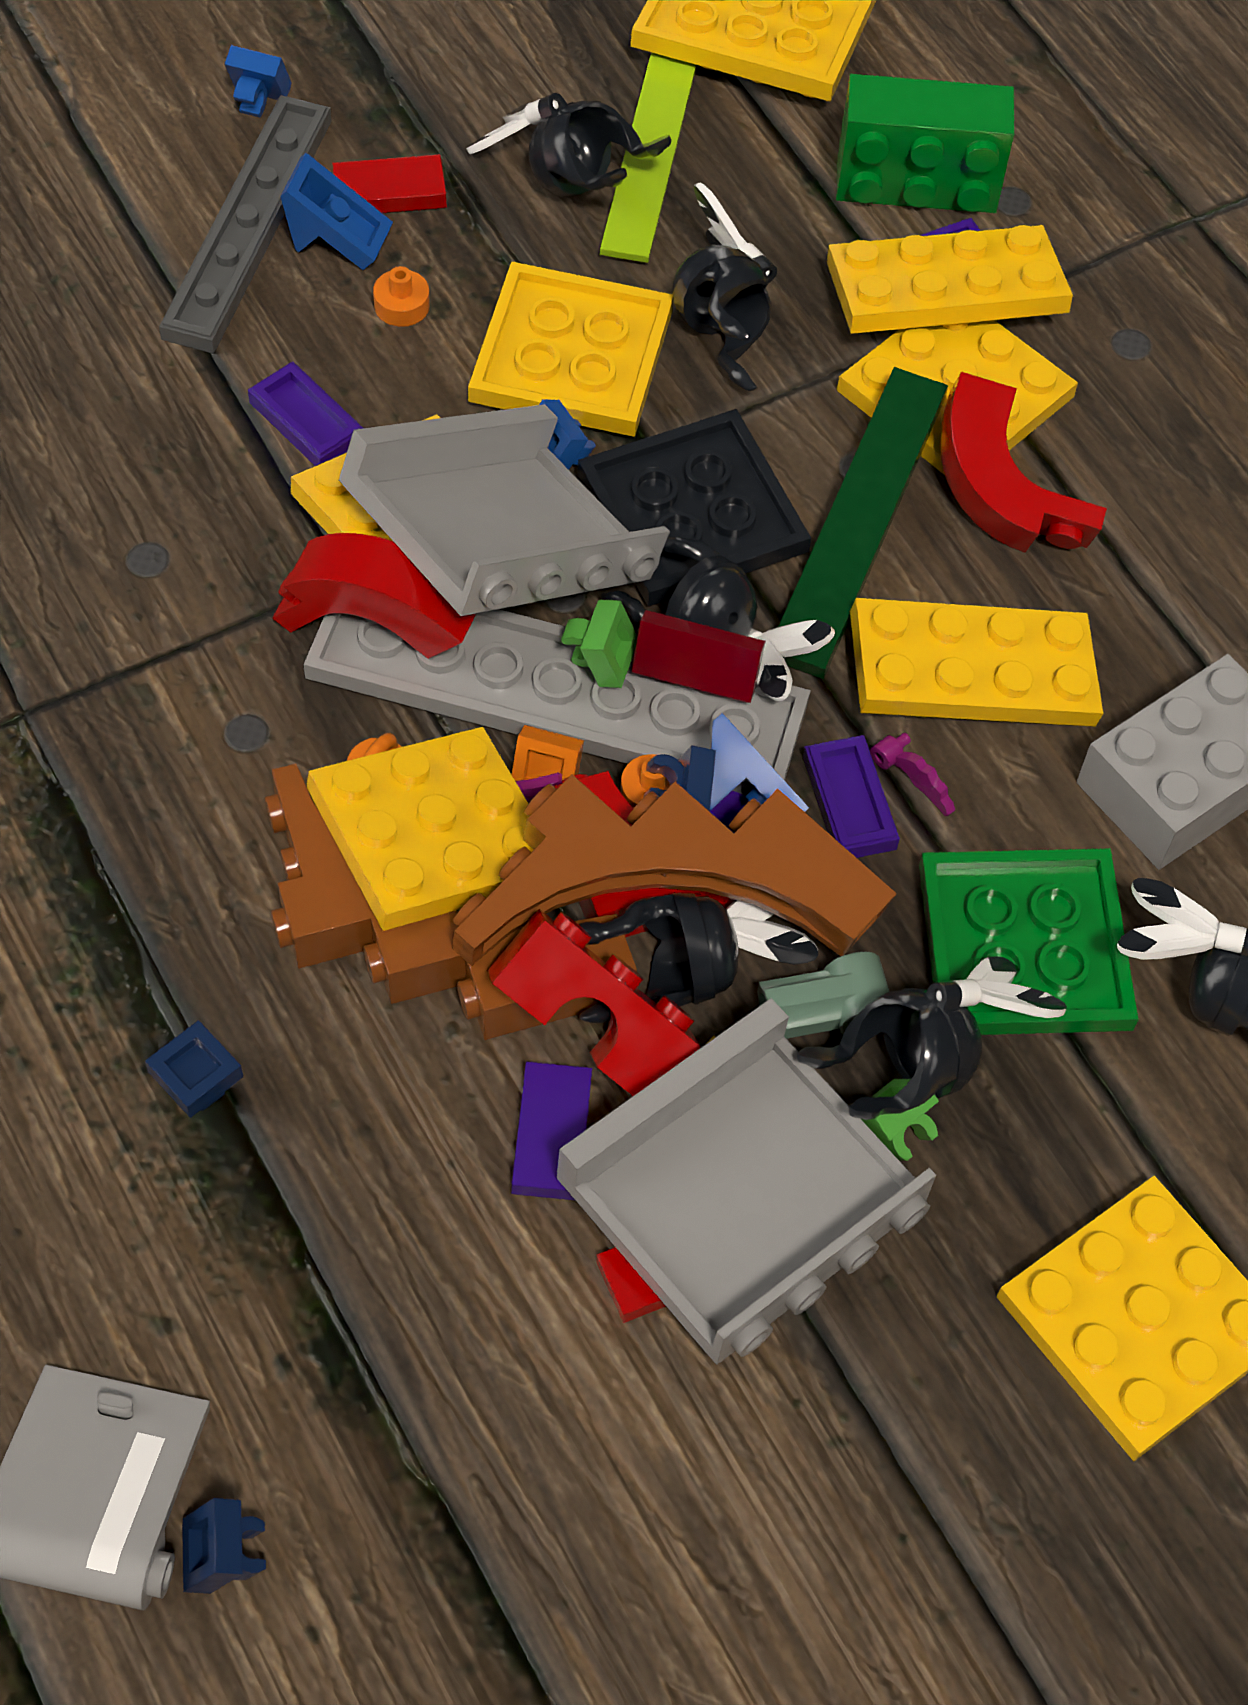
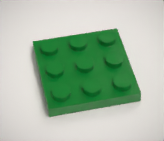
[919,848,1139,1035]

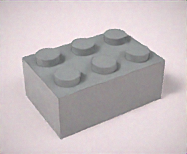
[1076,654,1248,870]

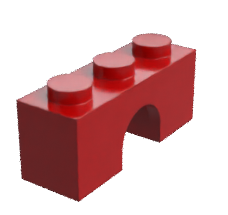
[488,909,701,1096]

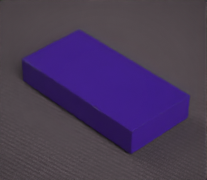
[248,361,363,466]
[803,735,900,858]
[512,1062,592,1200]

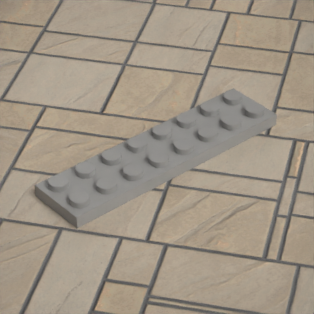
[304,609,811,795]

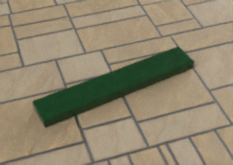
[778,367,948,679]

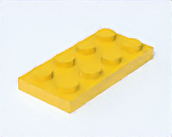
[827,225,1073,334]
[850,598,1104,727]

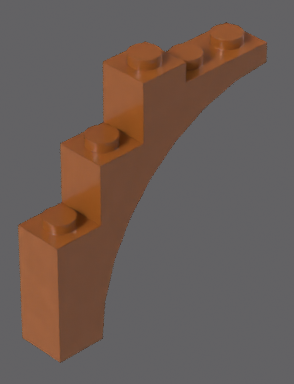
[264,764,637,1040]
[452,774,897,966]

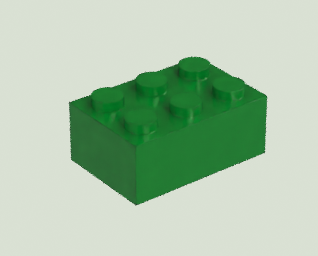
[836,74,1014,213]

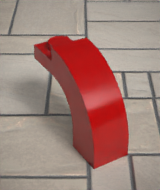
[940,372,1107,553]
[272,533,477,659]

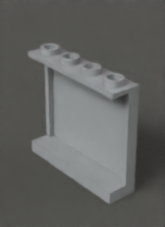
[339,404,670,616]
[557,998,936,1365]

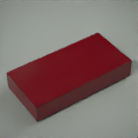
[632,610,766,703]

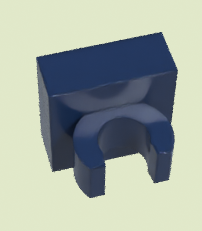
[643,745,716,811]
[145,1020,243,1118]
[182,1498,266,1594]

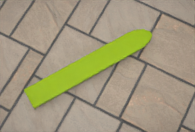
[600,53,696,263]

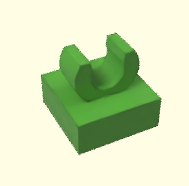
[561,600,638,688]
[860,1079,939,1161]

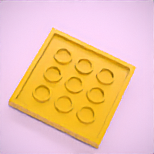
[630,0,877,102]

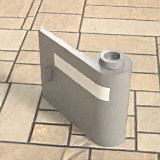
[0,1365,210,1611]

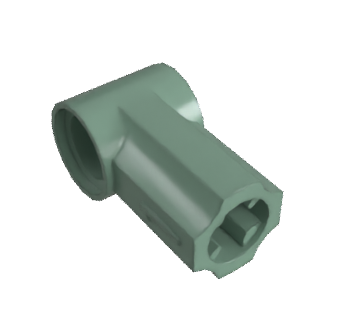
[757,952,889,1039]

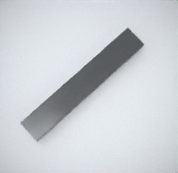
[159,95,332,354]

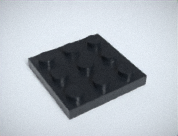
[578,409,811,607]

